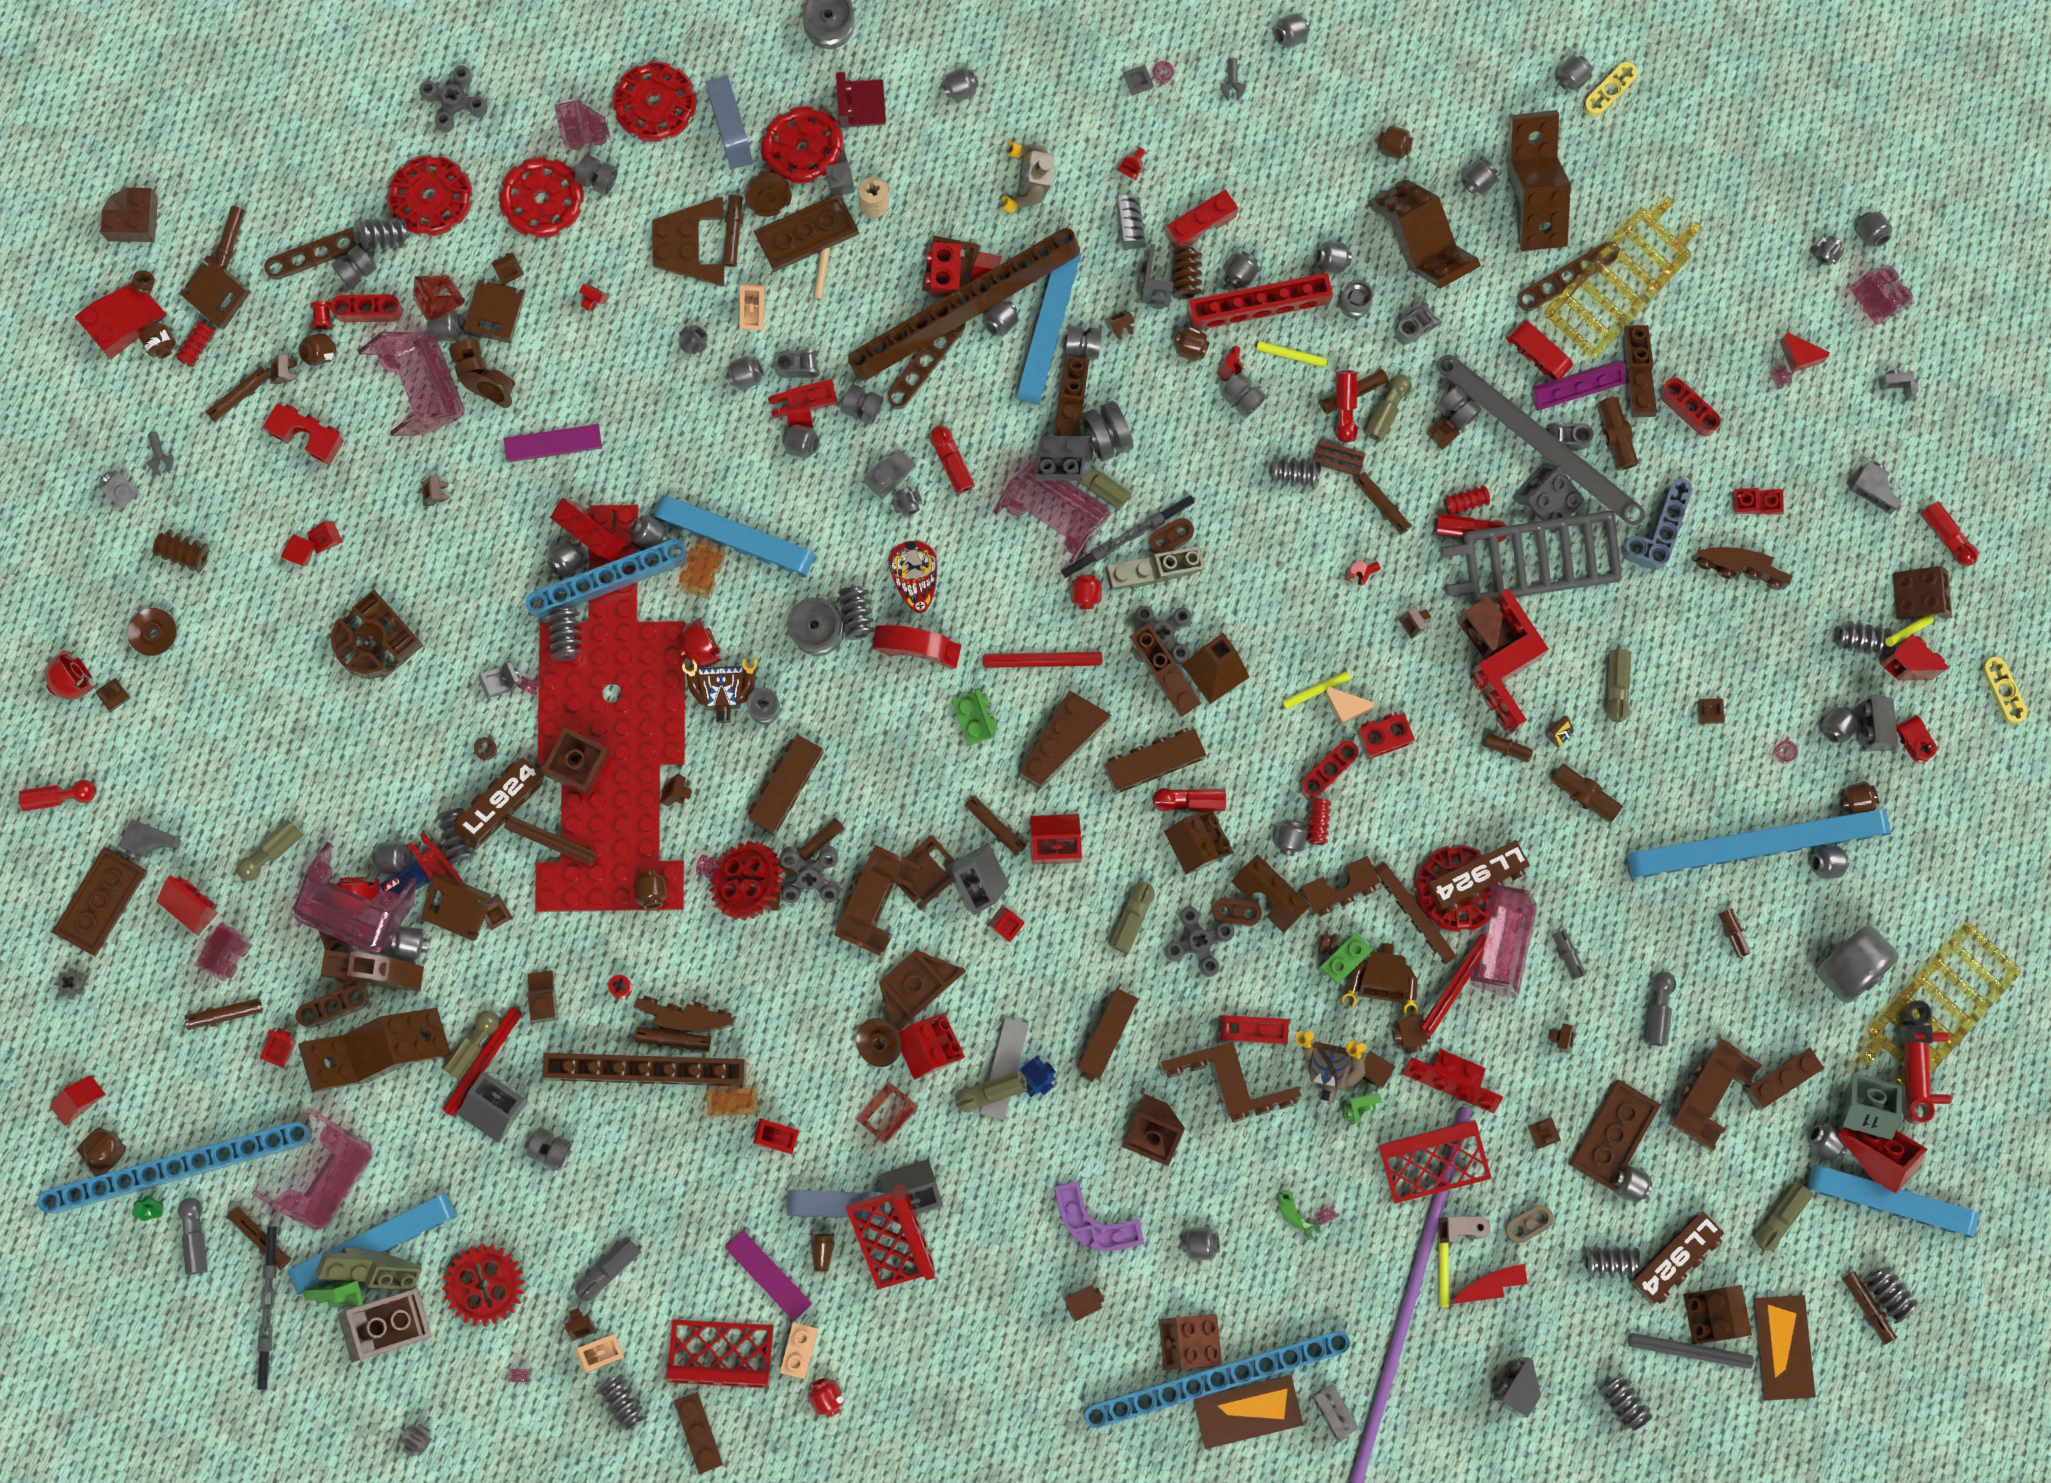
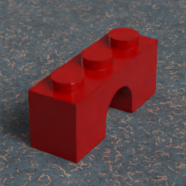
[1165,189,1238,248]
[263,403,344,466]
[549,497,627,561]

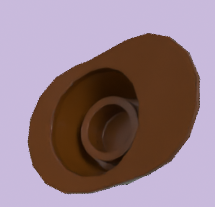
[460,369,515,408]
[76,1127,126,1177]

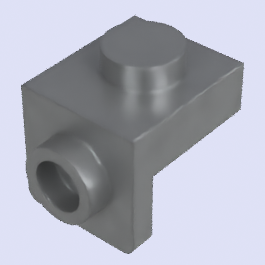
[1879,370,1919,401]
[98,470,139,509]
[478,661,519,699]

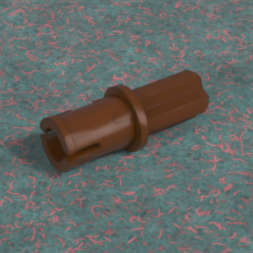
[1483,732,1533,762]
[1718,908,1751,958]

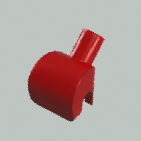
[1116,147,1145,181]
[1217,346,1244,381]
[1344,561,1381,586]

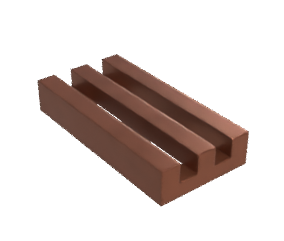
[1314,440,1366,477]

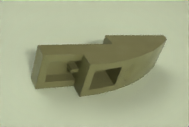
[1105,546,1206,591]
[315,1247,422,1290]

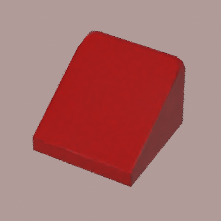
[786,406,813,428]
[307,521,343,554]
[281,534,316,566]
[987,906,1025,942]

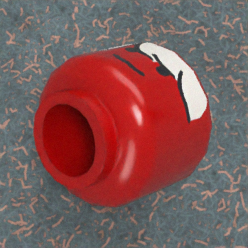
[807,1377,845,1417]

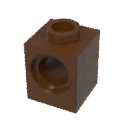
[1362,1051,1396,1089]

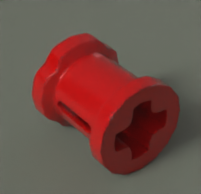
[310,301,332,330]
[608,975,633,999]

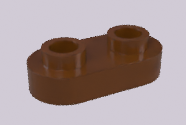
[1149,518,1194,554]
[1212,898,1262,927]

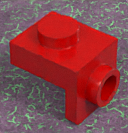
[259,1028,297,1069]

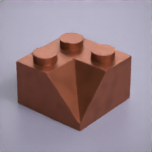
[100,187,158,242]
[1457,596,1513,660]
[541,727,611,797]

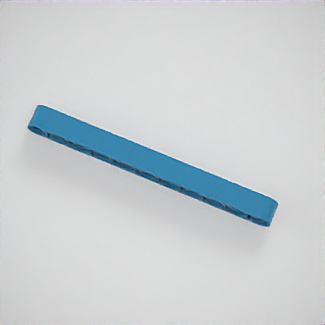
[1627,809,1891,879]
[37,1122,312,1214]
[1084,1331,1350,1428]

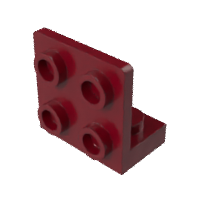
[836,72,886,128]

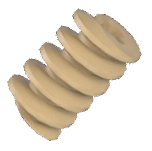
[858,177,889,218]

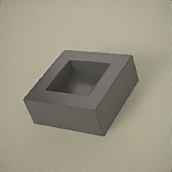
[1123,65,1154,96]

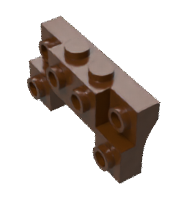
[834,845,924,957]
[1670,1038,1762,1151]

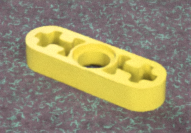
[1584,62,1638,117]
[1982,657,2027,724]

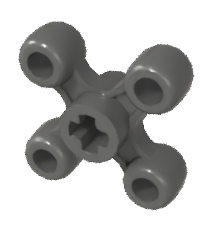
[419,65,488,133]
[1133,605,1192,665]
[780,846,839,903]
[1164,907,1235,977]

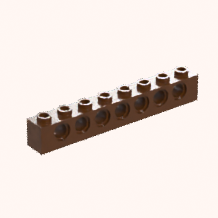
[542,1053,747,1087]

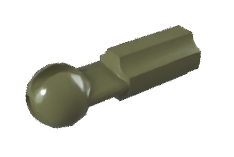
[1364,375,1412,442]
[1077,466,1131,511]
[1605,649,1631,722]
[236,820,303,881]
[1109,882,1155,954]
[441,1010,499,1081]
[955,1070,1027,1112]
[1755,1182,1813,1251]

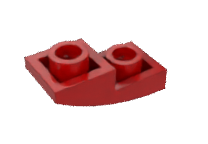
[1734,488,1784,515]

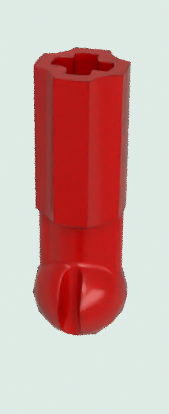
[1335,370,1358,443]
[929,425,975,495]
[1920,501,1979,566]
[1435,514,1508,543]
[18,780,96,811]
[1153,788,1226,812]

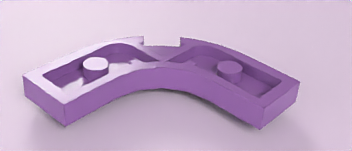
[1054,1181,1145,1251]

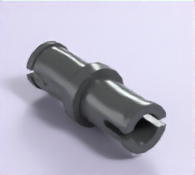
[1551,929,1587,980]

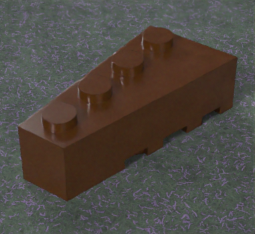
[1019,691,1112,790]

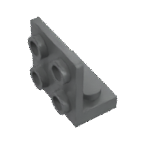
[1512,463,1584,533]

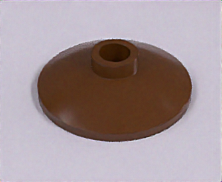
[127,608,177,656]
[856,1018,902,1067]

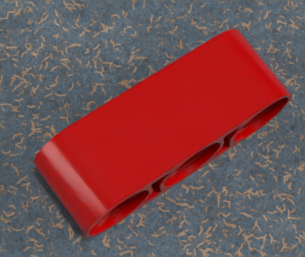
[330,294,403,323]
[1506,320,1573,381]
[1660,377,1721,437]
[1300,741,1359,800]

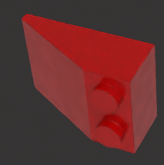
[74,282,168,360]
[1838,1127,1928,1194]

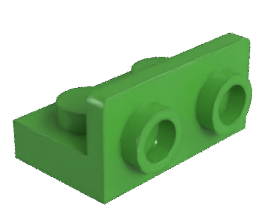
[951,688,998,747]
[1317,932,1372,984]
[1341,1093,1382,1125]
[303,1281,363,1307]

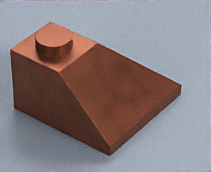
[1123,1094,1185,1166]

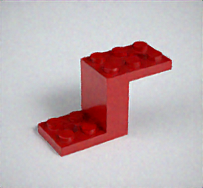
[1471,589,1549,734]

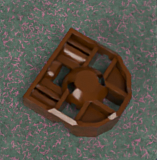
[330,589,423,680]

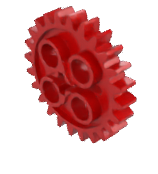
[709,841,784,921]
[442,1244,526,1327]

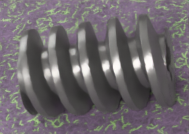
[353,218,407,250]
[1270,454,1322,490]
[839,587,875,640]
[549,608,582,662]
[1838,620,1893,657]
[437,808,477,863]
[1585,1246,1640,1279]
[1863,1266,1918,1324]
[1598,1373,1653,1431]
[596,1374,648,1431]

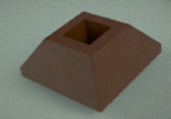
[1182,633,1250,705]

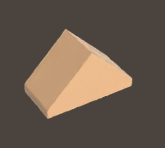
[739,284,766,330]
[1325,687,1374,726]
[574,1334,624,1374]

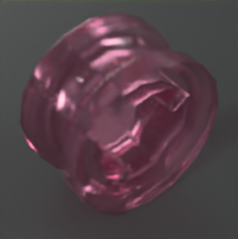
[1153,61,1174,84]
[1770,365,1792,389]
[517,675,542,696]
[1774,740,1798,763]
[696,854,717,879]
[1314,1205,1340,1226]
[508,1369,532,1382]

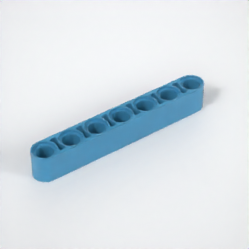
[1017,253,1082,405]
[653,495,815,577]
[525,539,687,618]
[1807,1165,1980,1238]
[287,1193,457,1295]

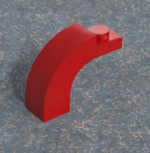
[871,625,962,668]

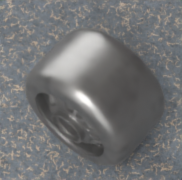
[1817,925,1899,1003]

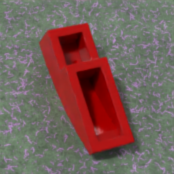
[1451,1264,1528,1304]

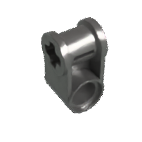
[1395,302,1441,344]
[774,349,820,378]
[1546,422,1594,450]

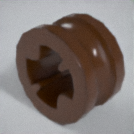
[131,270,155,295]
[474,737,497,761]
[1319,931,1337,955]

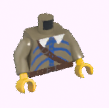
[1000,141,1054,214]
[1294,1030,1366,1103]

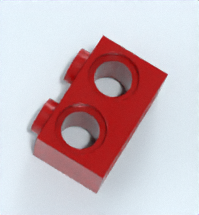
[925,242,961,296]
[1357,712,1415,760]

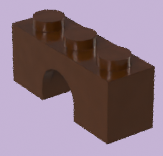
[1231,854,1310,933]
[1299,856,1380,917]
[1743,1048,1824,1111]

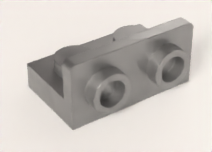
[1311,1384,1358,1442]

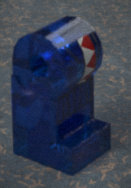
[380,860,431,903]

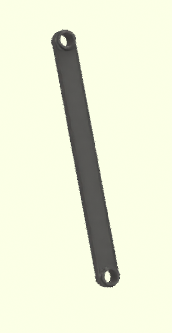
[1437,355,1645,525]

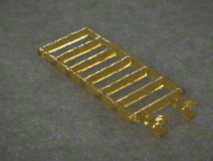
[1545,196,1703,359]
[1858,922,2021,1089]

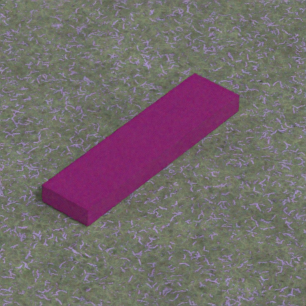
[1532,359,1626,411]
[503,424,603,463]
[725,1230,812,1321]

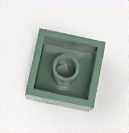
[1843,1073,1902,1140]

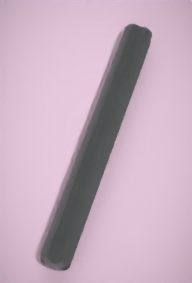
[1628,1333,1754,1369]

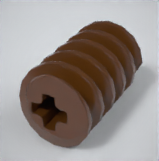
[1172,246,1202,299]
[152,529,208,573]

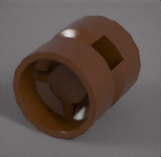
[448,338,488,382]

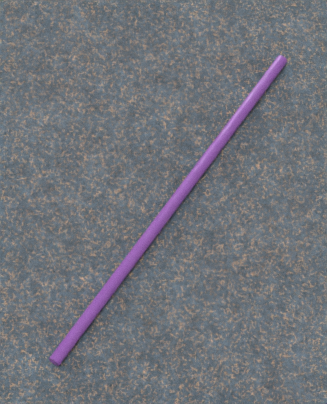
[1349,1107,1472,1483]

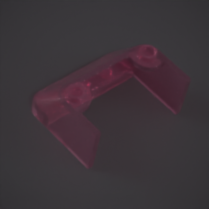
[358,332,465,436]
[993,463,1111,564]
[293,842,416,953]
[1470,884,1537,999]
[251,1107,374,1231]

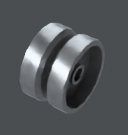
[802,0,855,49]
[1081,400,1134,462]
[787,597,844,656]

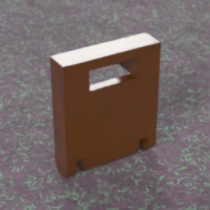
[922,235,980,292]
[180,255,251,329]
[464,280,526,344]
[895,835,955,911]
[421,872,491,940]

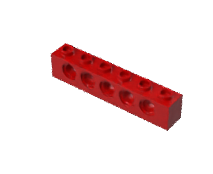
[1187,273,1333,330]

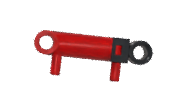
[1899,1000,1952,1125]

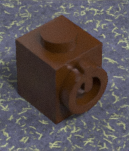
[1391,1015,1431,1054]

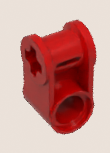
[1896,715,1937,763]

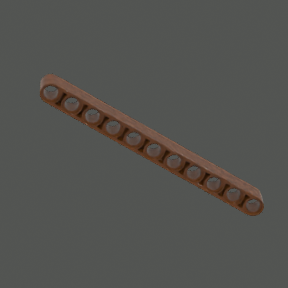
[848,228,1080,380]

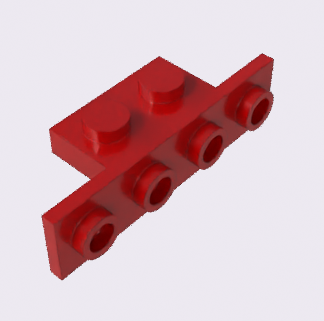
[1402,1049,1503,1114]

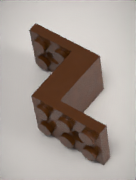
[1508,110,1571,252]
[1368,179,1481,289]
[298,1008,451,1092]
[1158,1042,1301,1123]

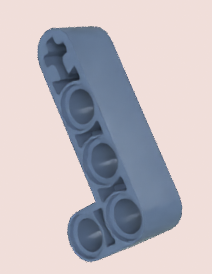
[705,76,753,170]
[1622,478,1692,570]
[786,1190,885,1220]

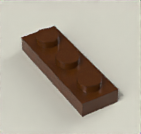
[674,1392,724,1474]

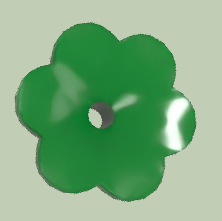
[132,1196,164,1221]

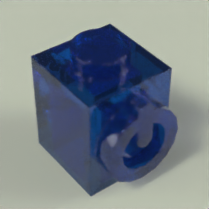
[1018,1056,1056,1097]

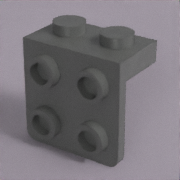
[1138,244,1173,309]

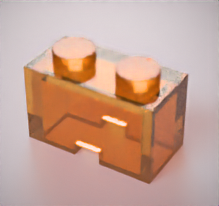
[679,542,726,600]
[706,1087,760,1118]

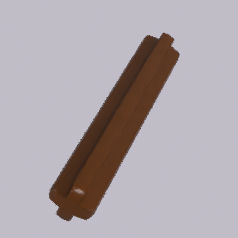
[504,816,597,865]

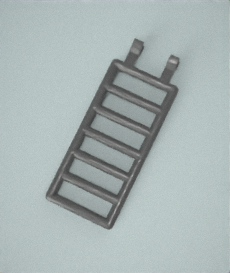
[1439,511,1622,603]

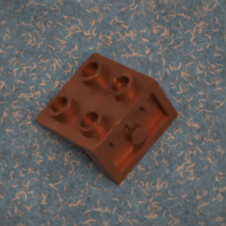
[1893,565,1953,620]
[1159,1314,1222,1370]

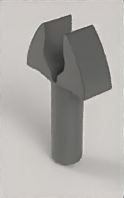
[1220,58,1246,101]
[146,432,174,476]

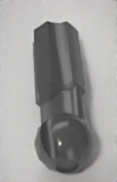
[1645,972,1676,1047]
[177,1198,208,1275]
[575,1236,642,1301]

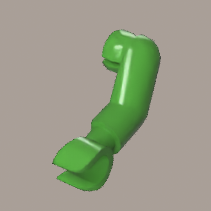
[1277,1190,1321,1240]

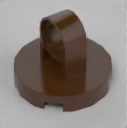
[744,171,792,217]

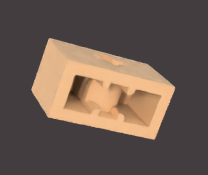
[780,1323,819,1379]

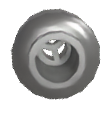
[1274,14,1310,48]
[1557,55,1592,91]
[943,67,979,102]
[1463,159,1498,195]
[1856,212,1892,247]
[1315,241,1352,273]
[1224,251,1260,288]
[983,301,1018,336]
[427,309,465,342]
[726,355,764,390]
[782,424,820,458]
[629,515,667,549]
[547,541,584,577]
[1821,707,1859,743]
[1274,819,1308,856]
[372,841,412,874]
[1810,847,1850,879]
[390,926,428,960]
[1809,1123,1847,1160]
[1613,1166,1652,1202]
[1182,1227,1220,1261]

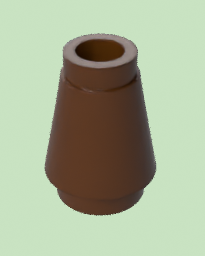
[810,1234,835,1272]

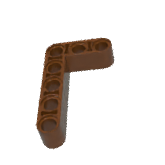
[295,893,369,1028]

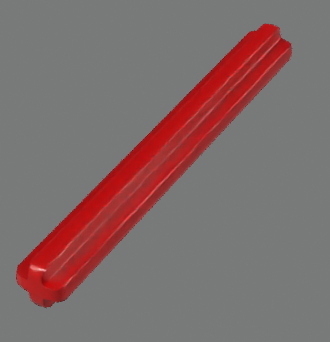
[983,652,1103,668]
[1421,934,1491,1036]
[442,1007,522,1116]

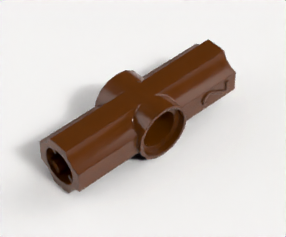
[1597,397,1639,470]
[1550,763,1623,824]

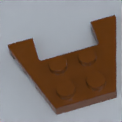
[652,197,725,287]

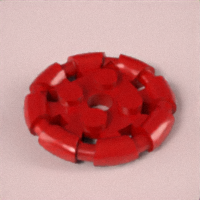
[612,61,697,142]
[760,106,844,184]
[387,155,472,236]
[499,157,584,238]
[1414,845,1503,932]

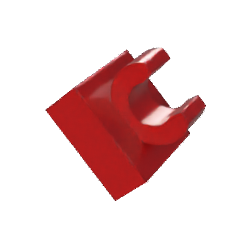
[579,284,610,311]

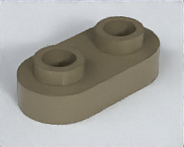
[1505,1205,1553,1243]

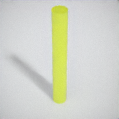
[1256,341,1328,368]
[1885,615,1934,647]
[1282,671,1351,710]
[1438,1231,1449,1307]

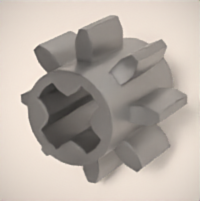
[1813,236,1844,265]
[678,325,708,355]
[892,487,922,517]
[54,968,89,1000]
[400,1424,432,1457]

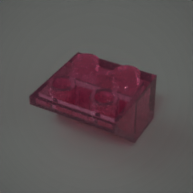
[554,100,611,150]
[1849,265,1915,325]
[194,922,251,982]

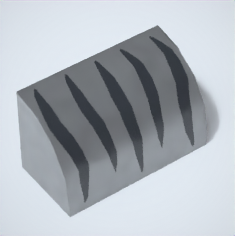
[1117,196,1146,250]

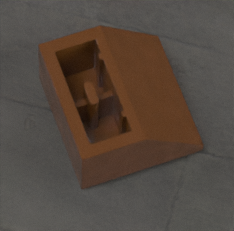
[1164,811,1234,875]
[1683,1285,1752,1344]

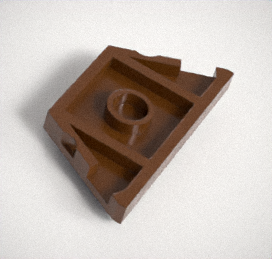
[879,950,966,1032]

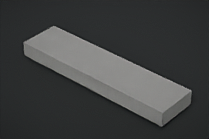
[980,1017,1029,1121]

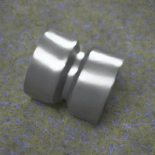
[575,154,618,196]
[331,245,377,289]
[1339,279,1374,319]
[1065,325,1102,359]
[1221,373,1267,418]
[840,384,884,425]
[1436,386,1481,431]
[747,688,780,725]
[526,1127,572,1171]

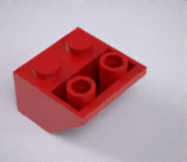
[1880,634,1949,681]
[1030,814,1082,865]
[156,875,218,936]
[898,1013,965,1080]

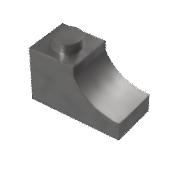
[823,147,854,196]
[865,449,916,500]
[1850,461,1902,514]
[119,819,182,860]

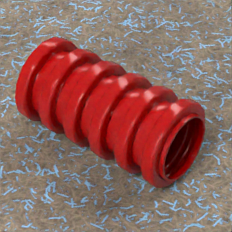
[175,322,215,367]
[1444,485,1490,515]
[1306,798,1332,845]

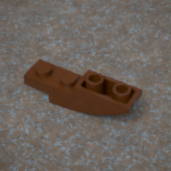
[1624,325,1657,417]
[1055,356,1090,436]
[1692,547,1793,590]
[1129,623,1201,717]
[320,950,424,992]
[634,996,736,1033]

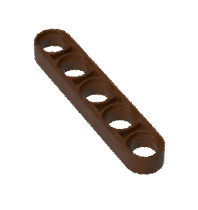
[264,227,371,280]
[1518,242,1619,311]
[888,322,966,409]
[1373,861,1456,965]

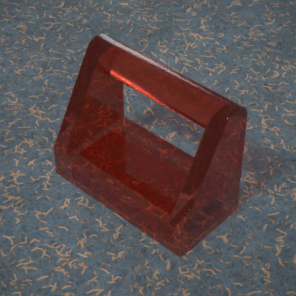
[413,275,465,320]
[856,1082,918,1146]

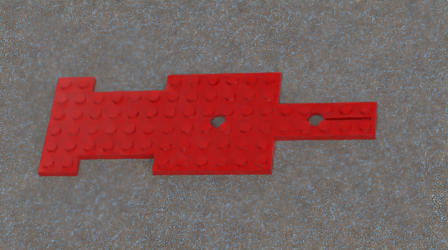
[535,505,686,912]

